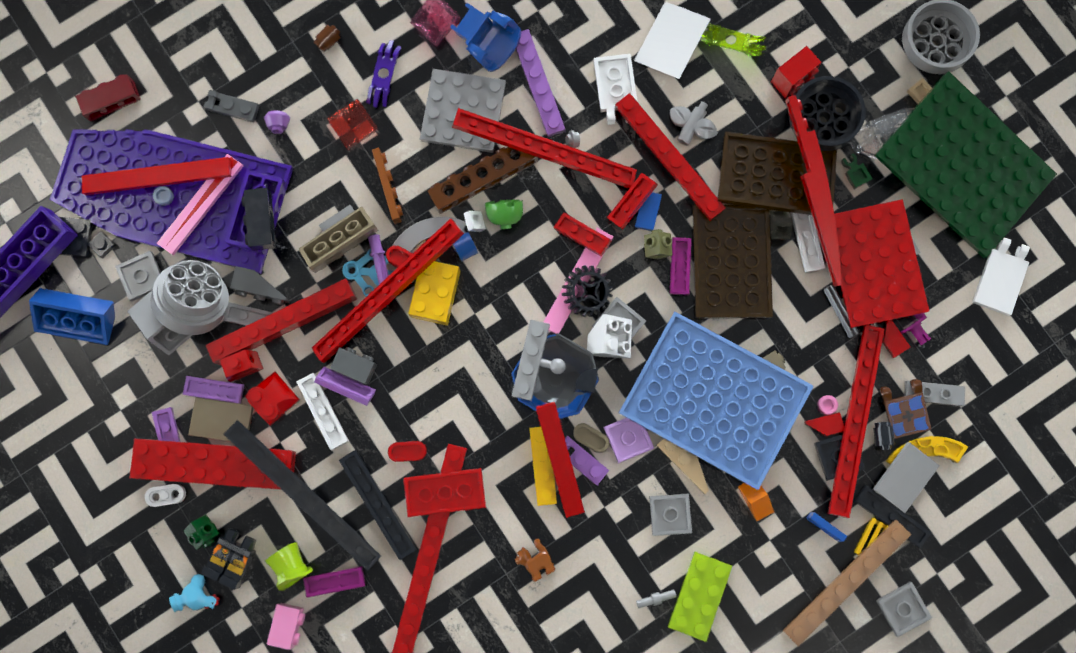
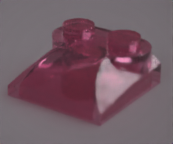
[410,0,461,46]

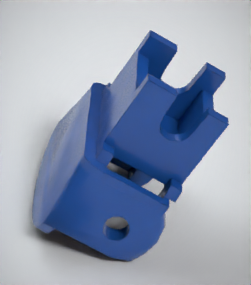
[450,3,521,72]

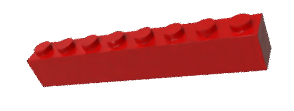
[206,279,357,365]

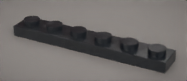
[339,450,417,560]

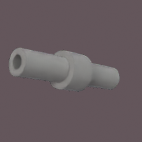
[636,590,676,609]

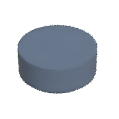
[153,186,174,206]

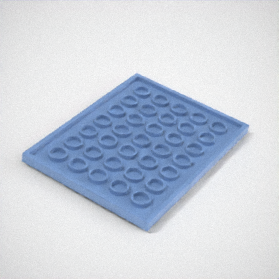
[619,311,814,490]

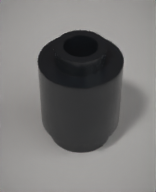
[873,422,895,450]

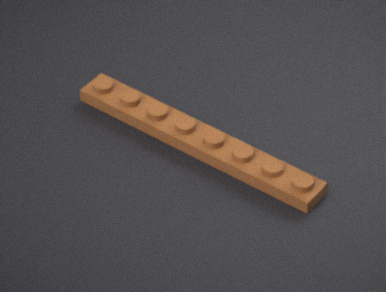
[783,520,911,646]

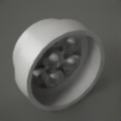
[902,0,980,74]
[150,260,229,335]

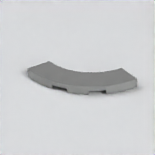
[392,217,466,253]

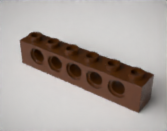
[428,147,538,214]

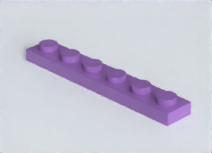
[516,29,565,137]

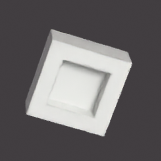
[464,211,486,232]

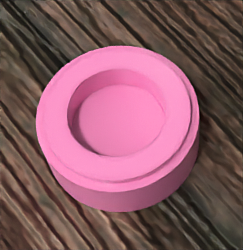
[817,395,838,415]

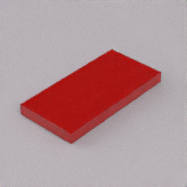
[403,468,486,517]

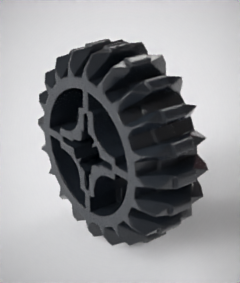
[562,265,613,317]

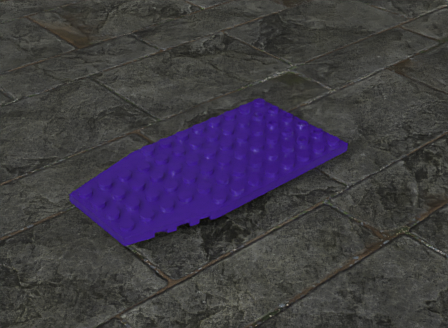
[50,130,293,274]

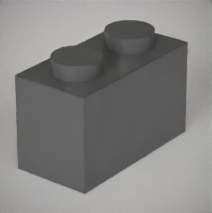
[330,347,377,386]

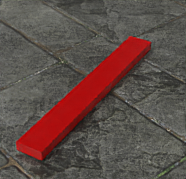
[82,157,232,195]

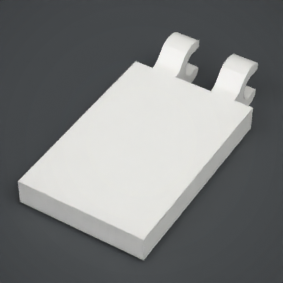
[594,54,637,125]
[972,238,1030,316]

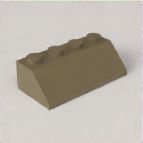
[299,206,379,273]

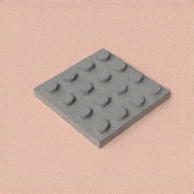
[420,69,506,153]

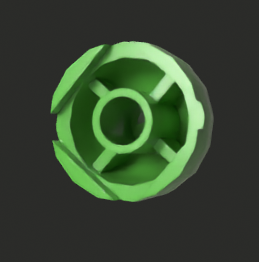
[485,199,523,229]

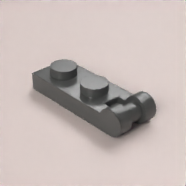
[203,90,259,123]

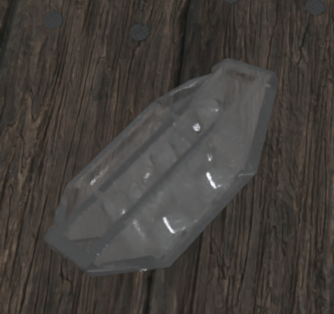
[850,108,914,158]

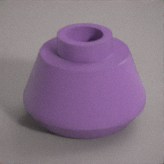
[264,111,290,134]

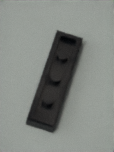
[854,485,931,549]

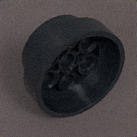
[789,76,866,151]

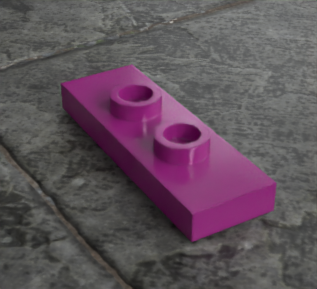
[670,237,691,295]
[303,566,366,598]

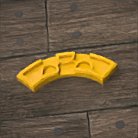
[886,436,968,465]

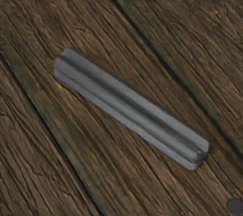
[824,285,859,338]

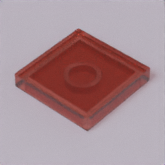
[327,99,378,150]

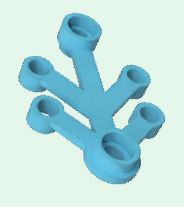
[342,249,414,297]

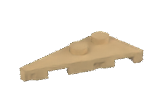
[656,438,709,494]

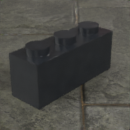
[242,188,276,251]

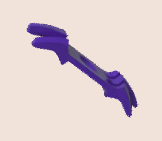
[367,40,402,108]

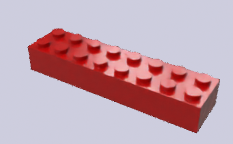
[129,439,296,489]

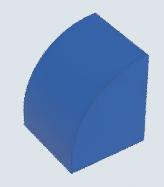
[453,232,478,262]

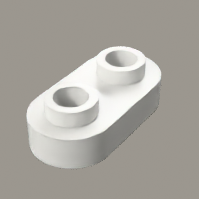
[145,484,186,507]

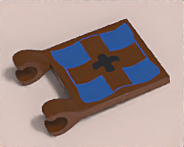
[880,379,931,439]

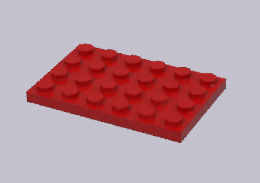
[834,199,930,328]

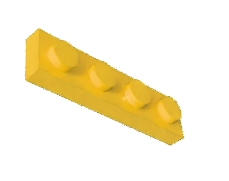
[529,427,557,506]

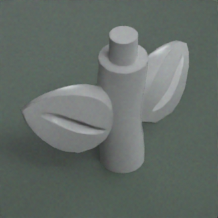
[670,102,718,146]

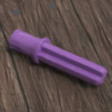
[367,234,389,284]

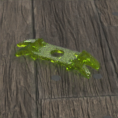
[700,23,766,56]

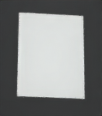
[634,2,710,79]

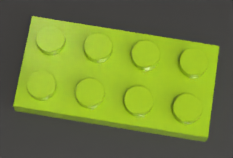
[668,551,732,642]

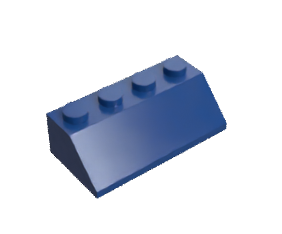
[29,288,115,345]

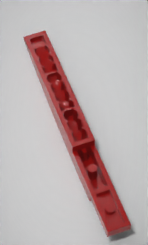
[785,95,842,286]

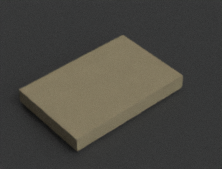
[188,397,253,442]

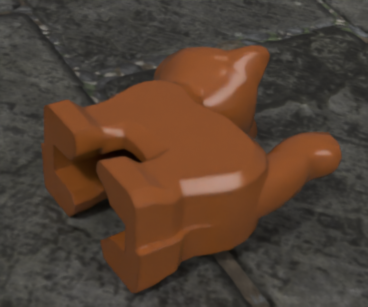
[515,539,556,582]

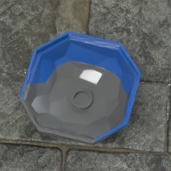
[511,333,599,419]

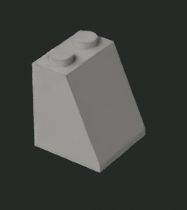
[127,291,192,356]

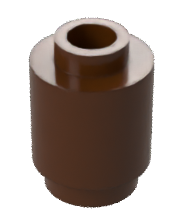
[313,25,341,52]

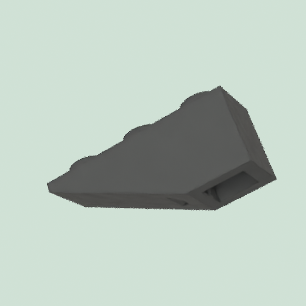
[230,266,290,305]

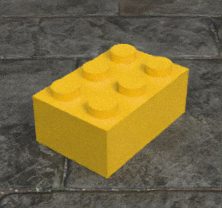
[408,261,461,326]

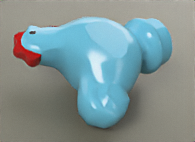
[169,574,219,612]

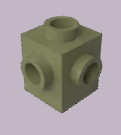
[644,229,672,259]

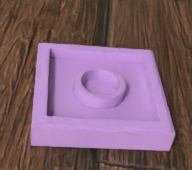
[603,418,654,463]

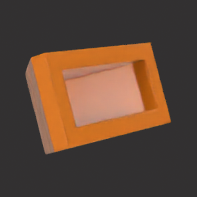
[737,483,774,521]

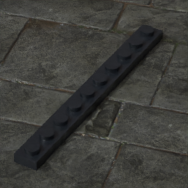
[223,420,381,571]

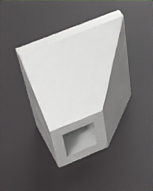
[587,314,632,358]

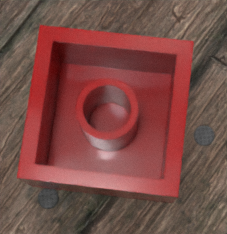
[771,46,822,98]

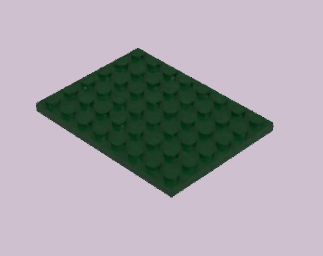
[874,71,1057,258]

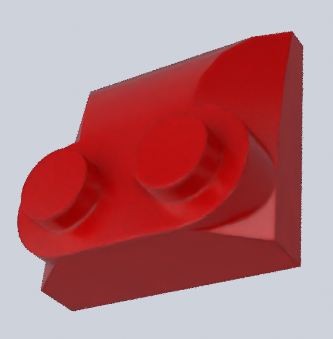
[245,371,300,425]

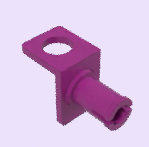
[901,313,931,346]

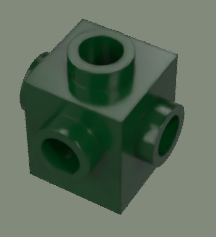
[184,514,219,550]

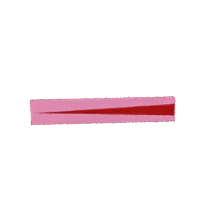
[157,154,244,256]

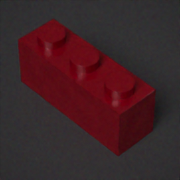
[75,74,141,121]

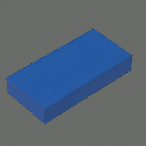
[635,192,662,231]
[806,512,847,542]

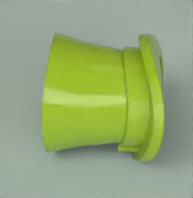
[265,542,313,590]

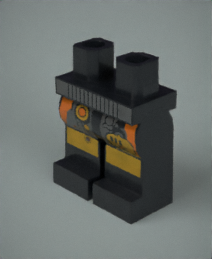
[201,528,256,590]

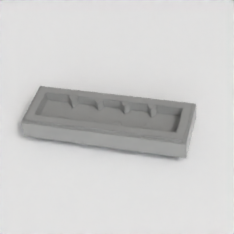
[904,381,965,406]

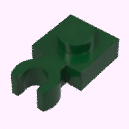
[841,153,872,190]

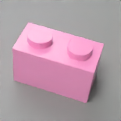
[267,603,305,650]

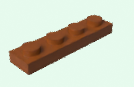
[372,148,403,224]

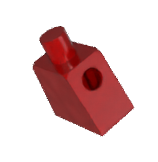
[220,350,264,382]

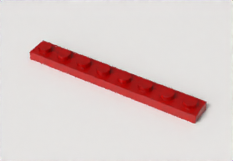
[615,93,726,221]

